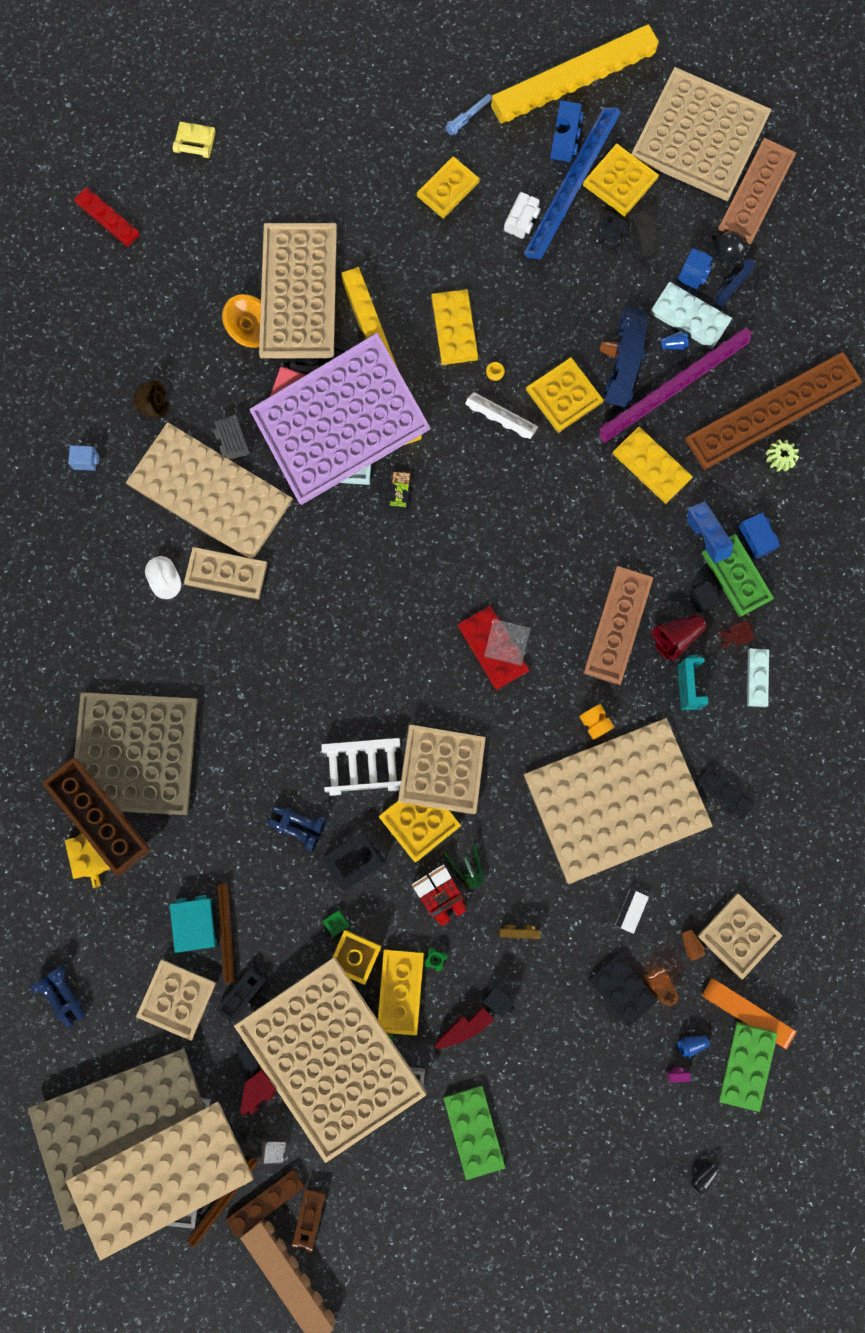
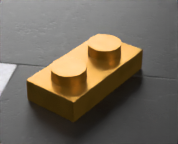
[499,925,540,939]

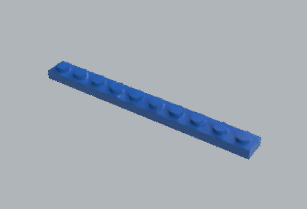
[524,107,621,259]

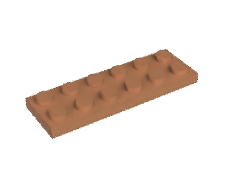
[718,138,796,245]
[583,566,654,685]

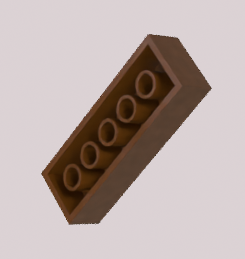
[42,757,152,876]

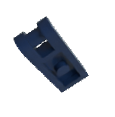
[715,259,755,308]

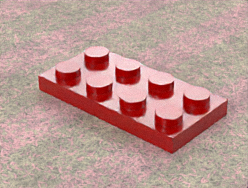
[457,606,529,690]

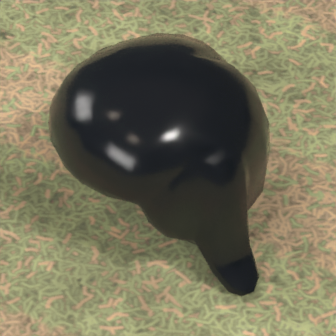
[712,231,750,262]

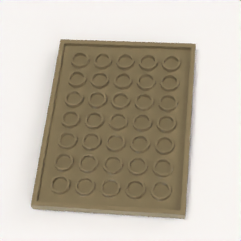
[28,1048,204,1231]

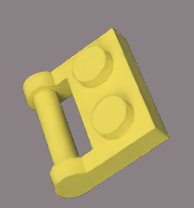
[173,122,216,158]

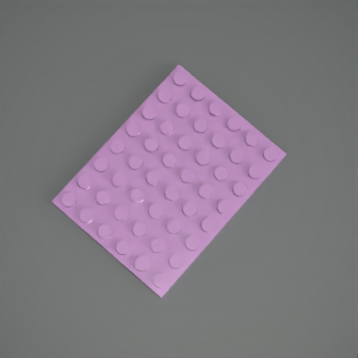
[249,333,431,505]

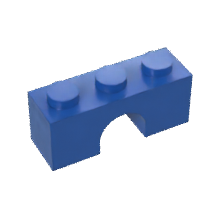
[550,100,584,162]
[687,501,733,564]

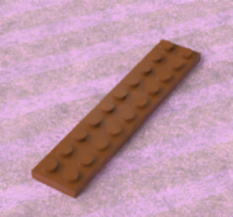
[685,352,862,470]

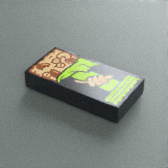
[389,471,411,510]

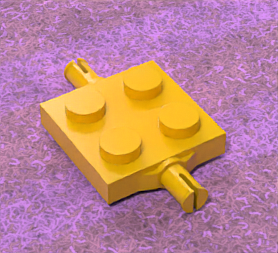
[65,832,110,888]

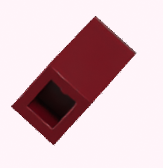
[240,1069,276,1116]

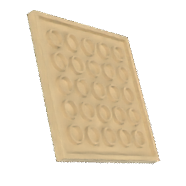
[632,67,772,201]

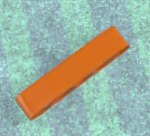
[701,978,796,1050]

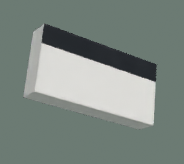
[615,889,649,934]

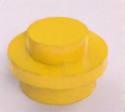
[486,362,505,381]

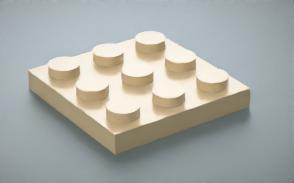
[697,893,782,980]
[136,959,217,1041]

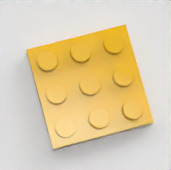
[583,144,659,217]
[526,358,604,433]
[379,801,461,863]

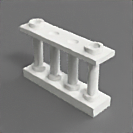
[321,738,401,796]

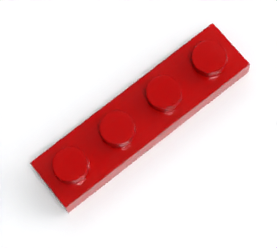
[74,187,140,247]

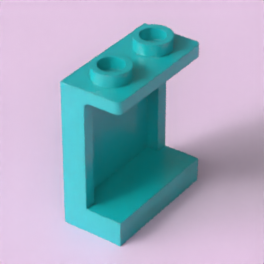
[678,655,708,710]
[170,895,218,953]

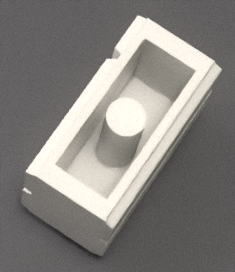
[504,192,541,239]

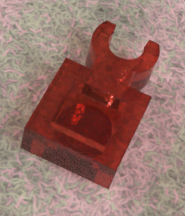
[718,622,755,648]

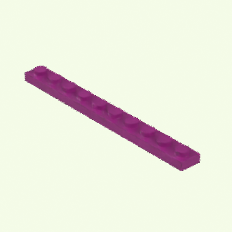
[600,328,752,443]

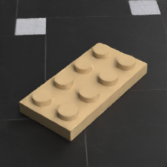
[184,547,267,600]

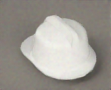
[145,556,181,599]

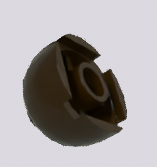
[133,380,168,418]

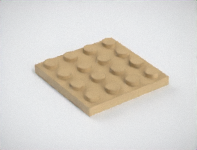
[398,725,486,814]

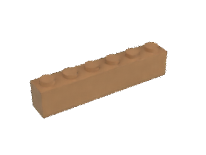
[240,1218,335,1333]

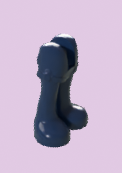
[267,806,327,852]
[29,966,85,1028]

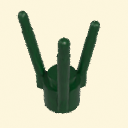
[443,844,484,890]

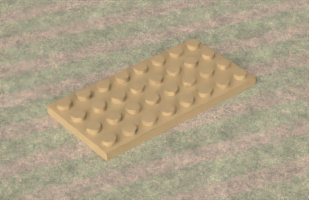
[259,223,337,358]
[126,422,293,559]
[66,1101,254,1261]

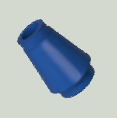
[661,331,689,350]
[677,1035,710,1058]

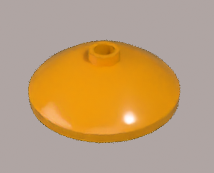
[222,294,261,348]

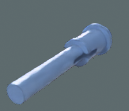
[445,94,492,135]

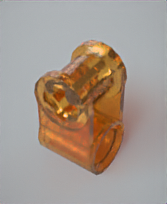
[644,966,678,1006]

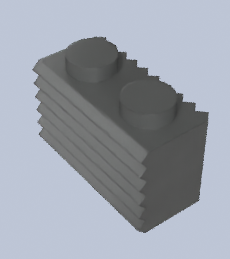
[213,415,250,460]

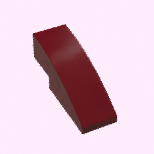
[434,1006,495,1049]

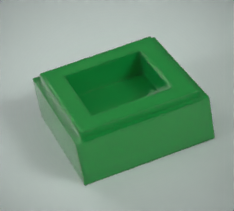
[322,910,350,938]

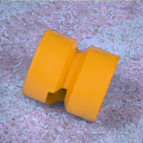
[579,704,614,740]

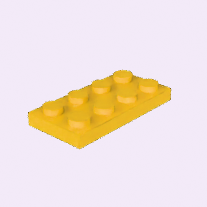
[431,289,478,365]
[612,427,693,504]
[378,950,424,1035]

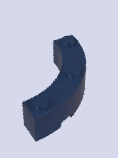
[603,306,649,408]

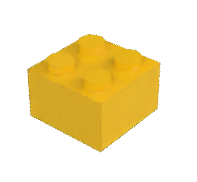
[332,930,382,985]

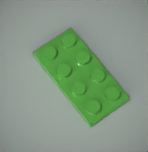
[702,534,774,617]
[719,1022,778,1112]
[443,1085,505,1180]

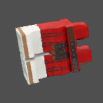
[412,865,466,926]

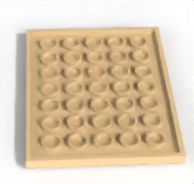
[524,718,712,884]
[234,956,427,1163]

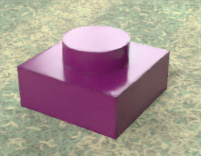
[666,1067,691,1083]

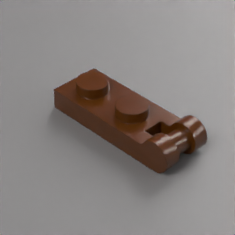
[292,1188,326,1252]

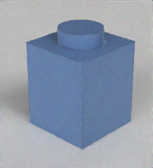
[68,446,99,471]

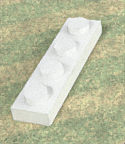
[465,392,538,439]

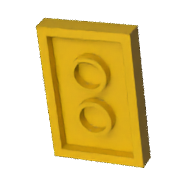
[417,156,480,219]

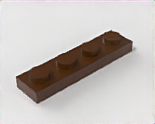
[225,1169,305,1238]

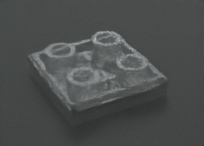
[484,619,531,666]

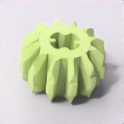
[766,439,799,472]

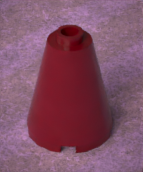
[651,614,706,661]

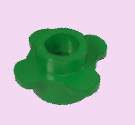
[424,948,447,971]

